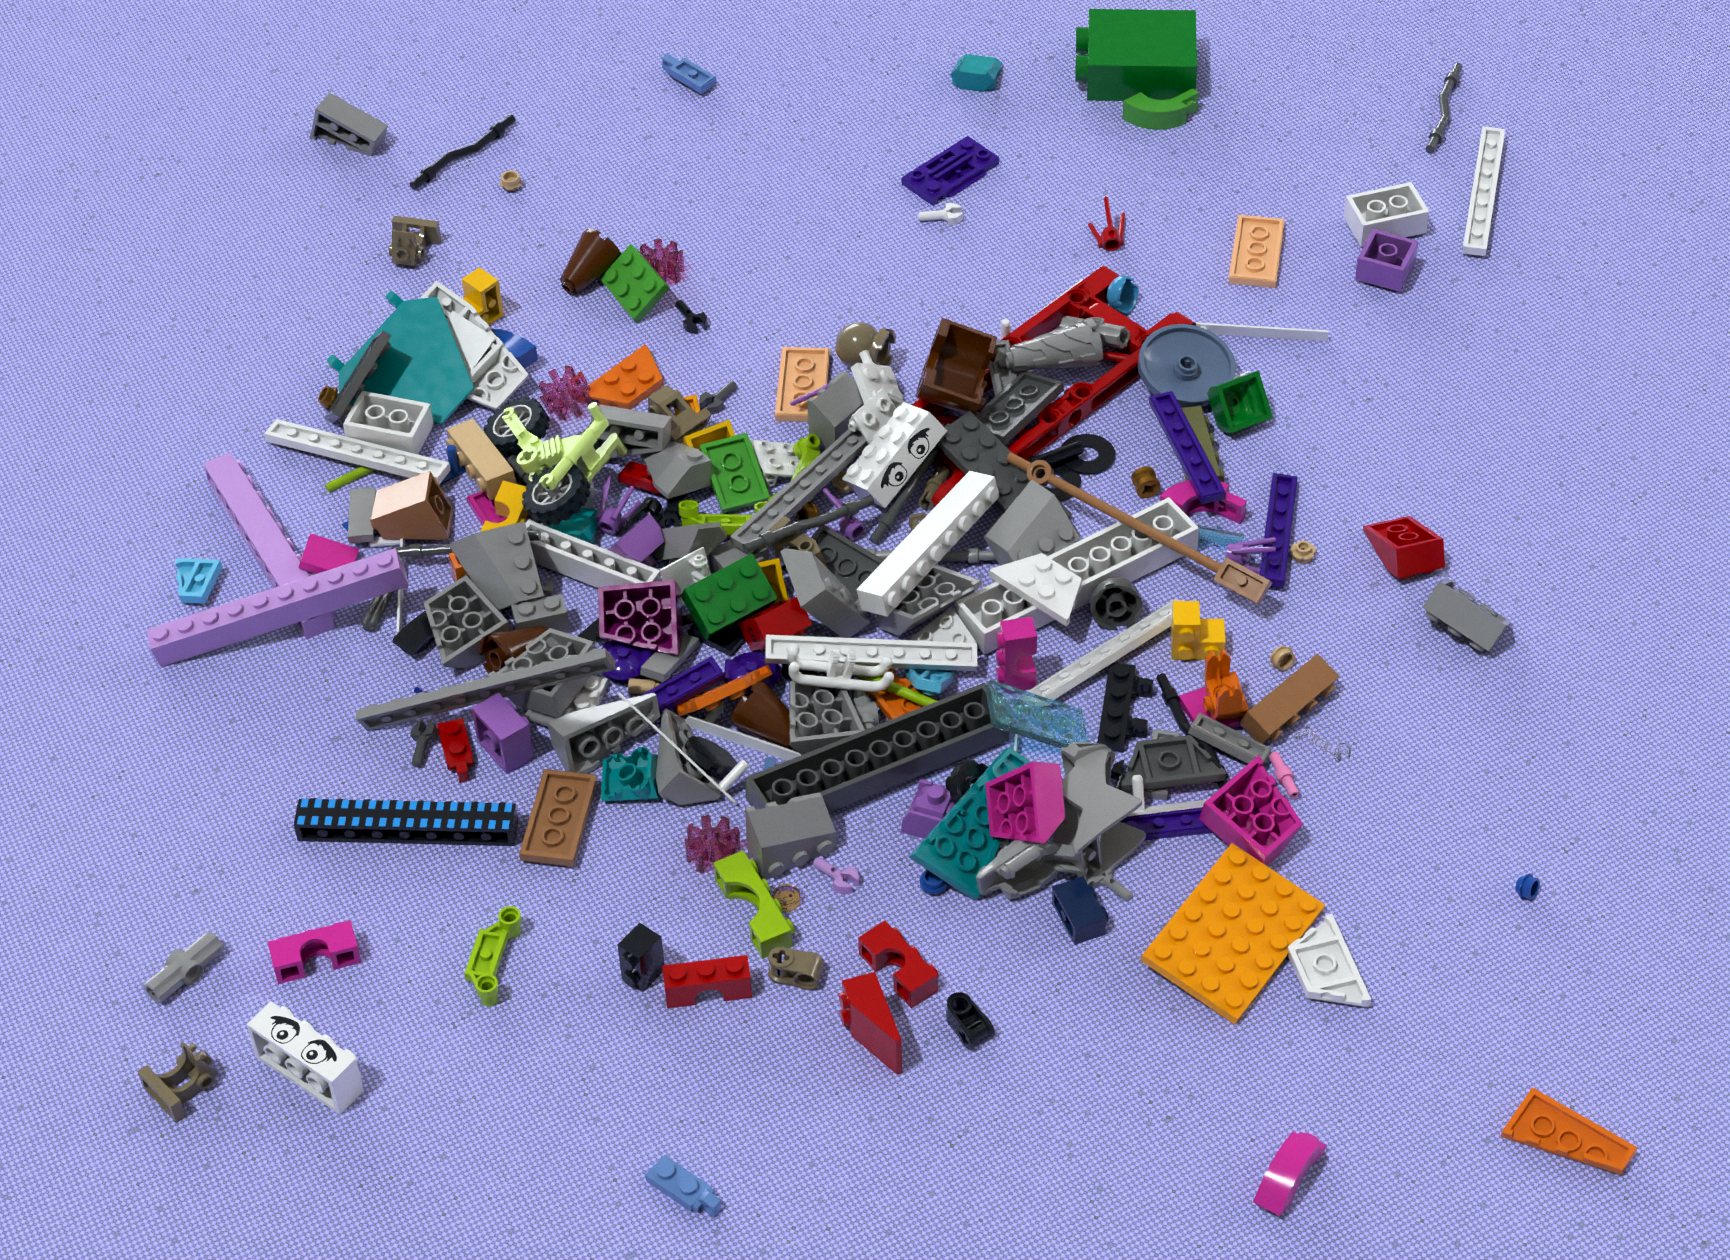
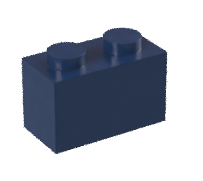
[1052,876,1109,945]

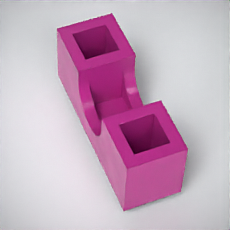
[996,617,1037,693]
[267,920,361,984]

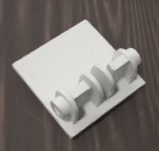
[848,388,896,444]
[750,439,800,487]
[660,547,711,606]
[911,607,977,643]

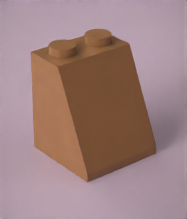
[370,471,454,540]

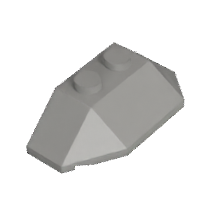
[653,522,727,564]

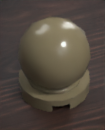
[835,322,896,368]

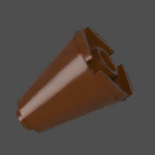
[560,228,621,294]
[479,626,548,674]
[731,681,793,750]

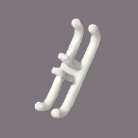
[787,647,894,692]

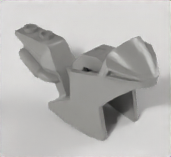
[976,742,1146,900]

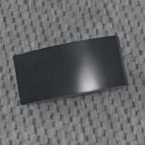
[392,611,434,656]

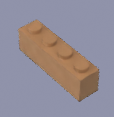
[1239,653,1340,744]

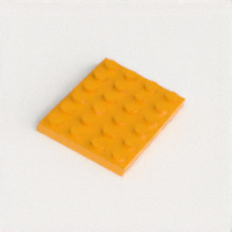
[1140,843,1325,1025]

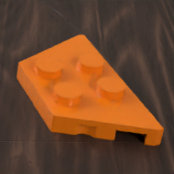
[578,344,663,409]
[676,664,773,716]

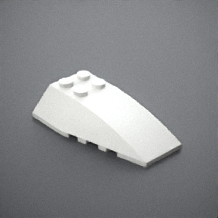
[421,280,529,410]

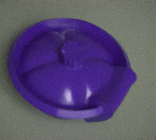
[601,641,653,683]
[723,652,780,697]

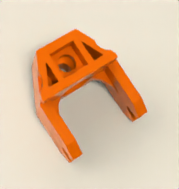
[1203,649,1249,722]

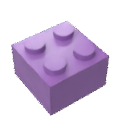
[1355,229,1418,292]
[472,692,534,774]

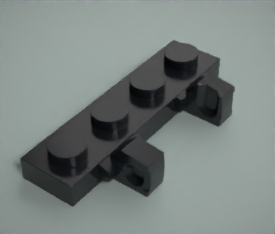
[1097,663,1154,753]

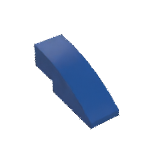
[491,329,538,369]

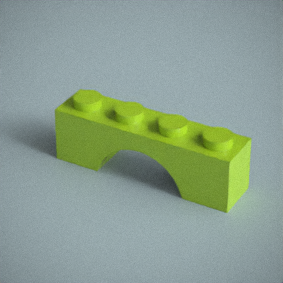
[713,850,795,959]

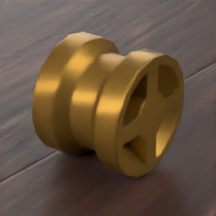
[1131,466,1161,498]

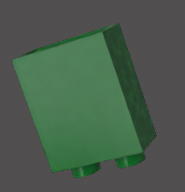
[1075,9,1197,101]

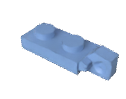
[661,53,717,94]
[645,1155,722,1218]

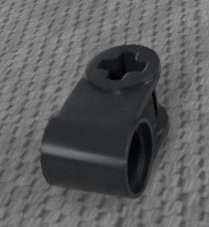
[946,992,995,1049]

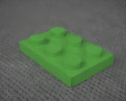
[600,244,670,323]
[699,433,770,514]

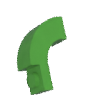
[1123,88,1199,130]

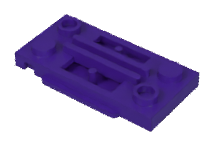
[901,136,999,206]

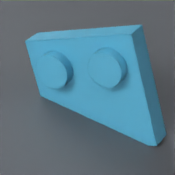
[175,558,223,604]
[904,669,955,696]

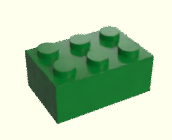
[680,553,778,640]

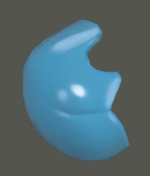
[1107,275,1139,314]

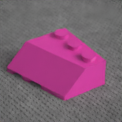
[1199,755,1303,866]
[985,761,1065,843]

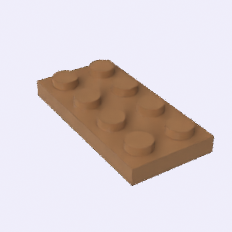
[519,769,598,867]

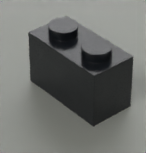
[617,922,665,992]

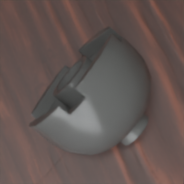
[1090,577,1142,630]

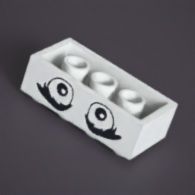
[842,402,948,508]
[247,1001,364,1115]

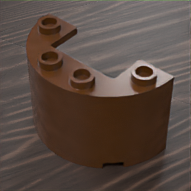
[916,318,999,415]

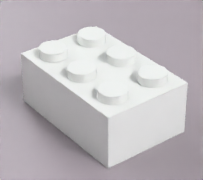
[1344,182,1429,247]
[343,391,434,454]

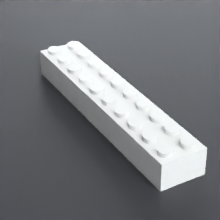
[956,497,1199,655]

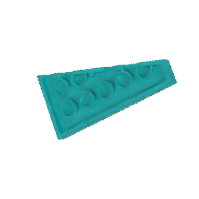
[909,747,1031,900]

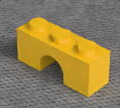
[480,480,528,532]

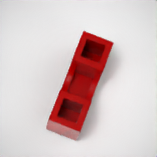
[858,920,939,1009]
[662,955,752,1009]

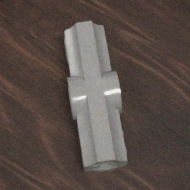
[1059,316,1130,349]
[143,931,225,1003]

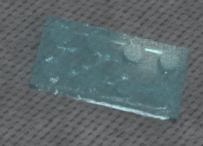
[985,680,1088,748]

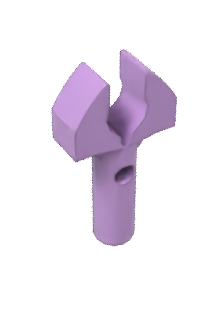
[813,857,860,894]

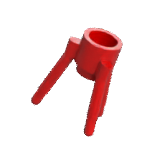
[1088,196,1125,251]

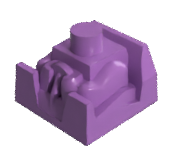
[608,513,664,567]
[901,779,955,839]

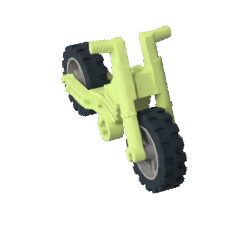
[483,397,628,526]

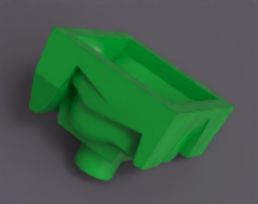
[1207,371,1273,434]

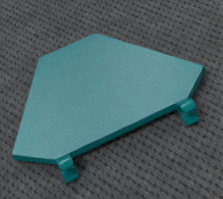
[326,291,475,425]

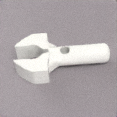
[918,203,963,226]

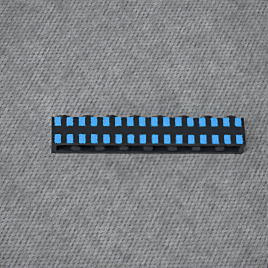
[293,798,519,846]

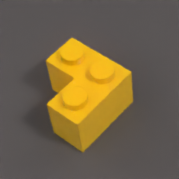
[462,267,504,325]
[1170,601,1226,660]

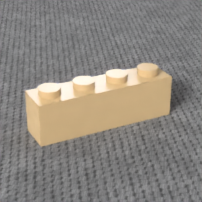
[445,419,516,500]

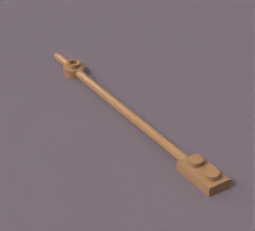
[1006,452,1272,605]

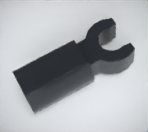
[660,494,685,529]

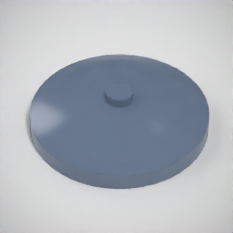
[1138,324,1236,407]

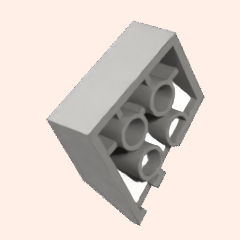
[807,371,864,453]
[780,548,870,638]
[745,792,837,880]

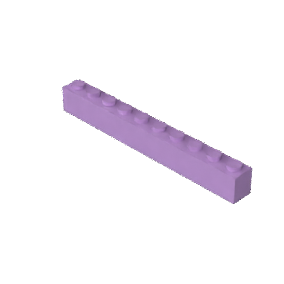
[203,452,336,640]
[147,548,409,667]

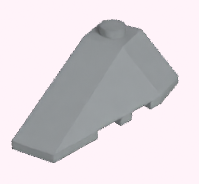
[639,440,712,499]
[548,693,660,774]
[655,708,721,805]

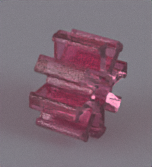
[640,239,685,283]
[539,366,592,420]
[684,815,741,874]

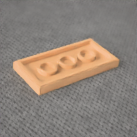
[1228,215,1285,288]
[775,347,830,422]

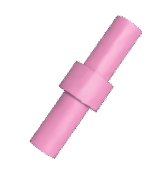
[1269,752,1300,799]

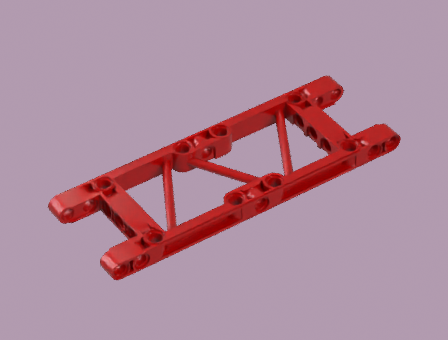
[860,266,1196,508]

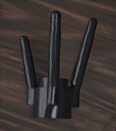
[617,497,663,536]

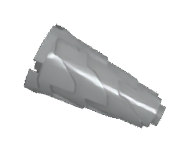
[1004,318,1103,372]

